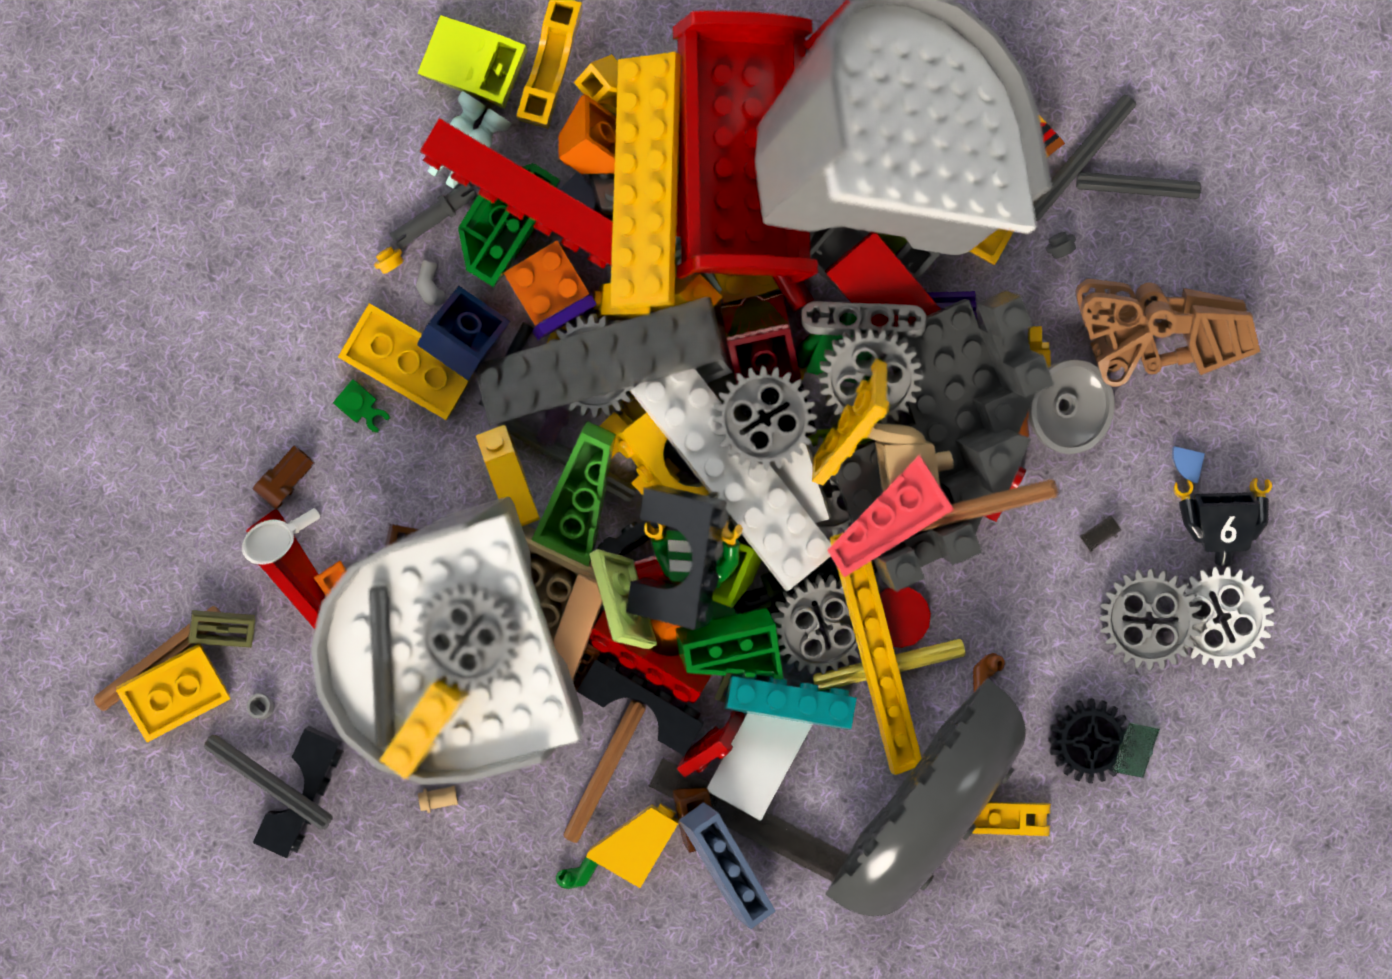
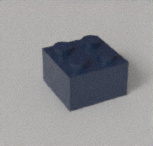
[417,286,511,381]

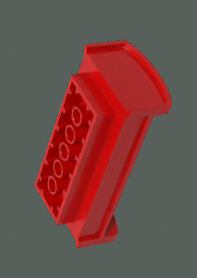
[673,10,818,283]

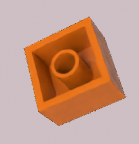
[503,240,590,326]

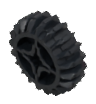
[1048,698,1133,783]

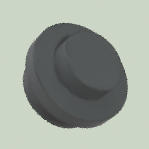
[1045,232,1076,259]

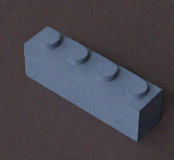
[678,803,776,929]

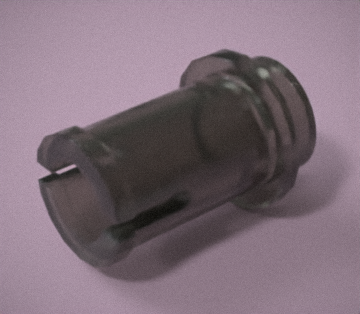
[1079,515,1121,552]

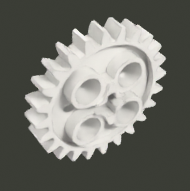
[1171,566,1274,668]

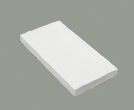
[707,680,813,821]

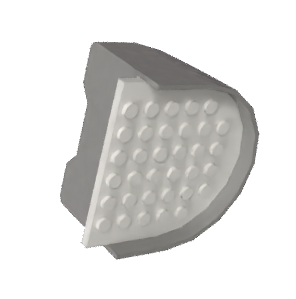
[755,0,1052,255]
[311,497,584,785]

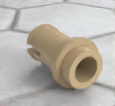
[418,785,458,813]

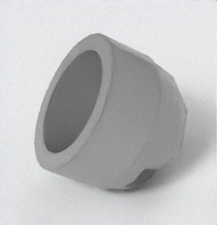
[247,694,274,720]

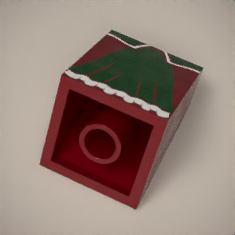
[720,291,801,389]

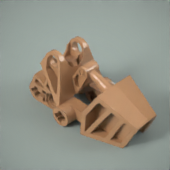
[1075,279,1260,387]

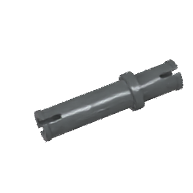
[390,183,478,250]

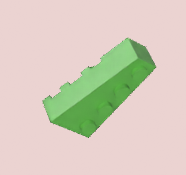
[531,421,616,566]

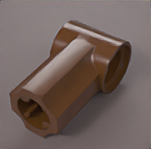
[252,445,315,510]

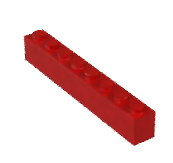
[420,118,613,269]

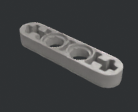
[801,301,926,338]

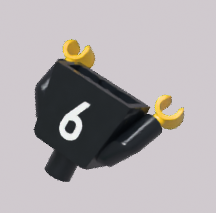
[1173,478,1272,566]

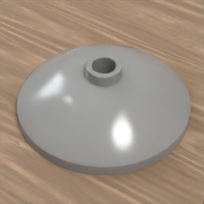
[1028,359,1115,454]

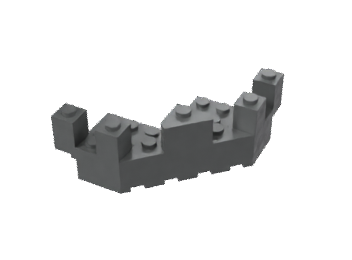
[834,290,1054,591]

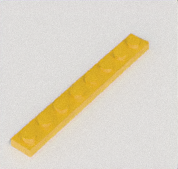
[830,533,922,775]

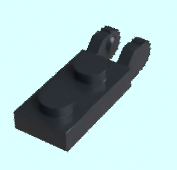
[597,520,670,556]

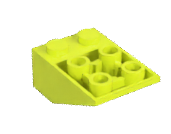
[417,15,528,109]

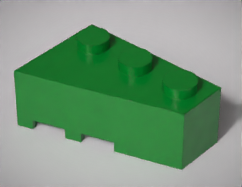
[675,608,784,680]

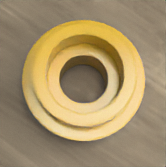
[374,246,404,274]

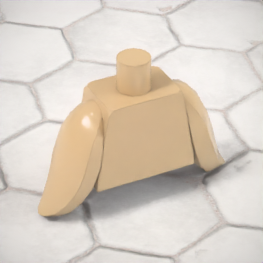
[868,423,954,492]

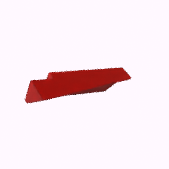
[246,509,326,629]

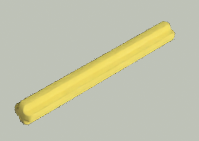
[813,639,965,691]

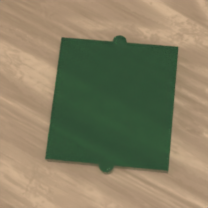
[1113,722,1160,778]

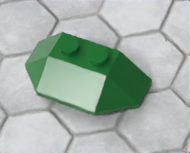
[458,163,561,287]

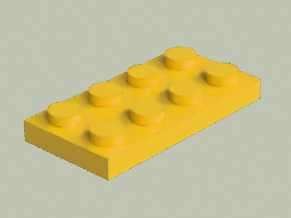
[338,303,474,420]

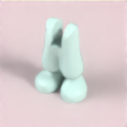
[427,91,512,189]

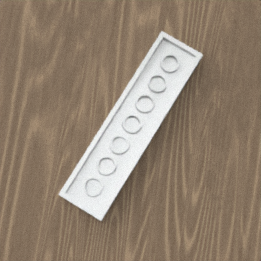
[630,351,832,591]

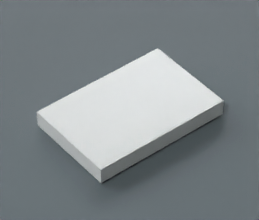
[752,442,831,523]

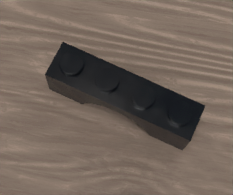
[576,656,704,756]
[253,726,344,858]

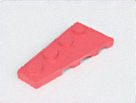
[827,455,954,577]

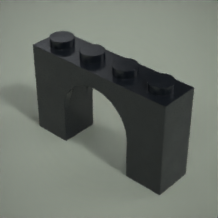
[626,485,728,630]

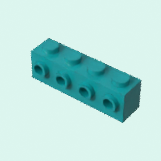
[724,674,857,730]

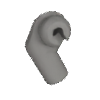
[416,260,445,306]

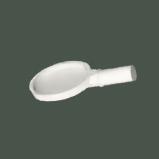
[242,508,320,564]

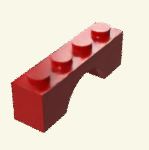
[589,609,712,704]

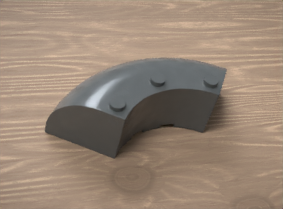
[825,678,1026,916]

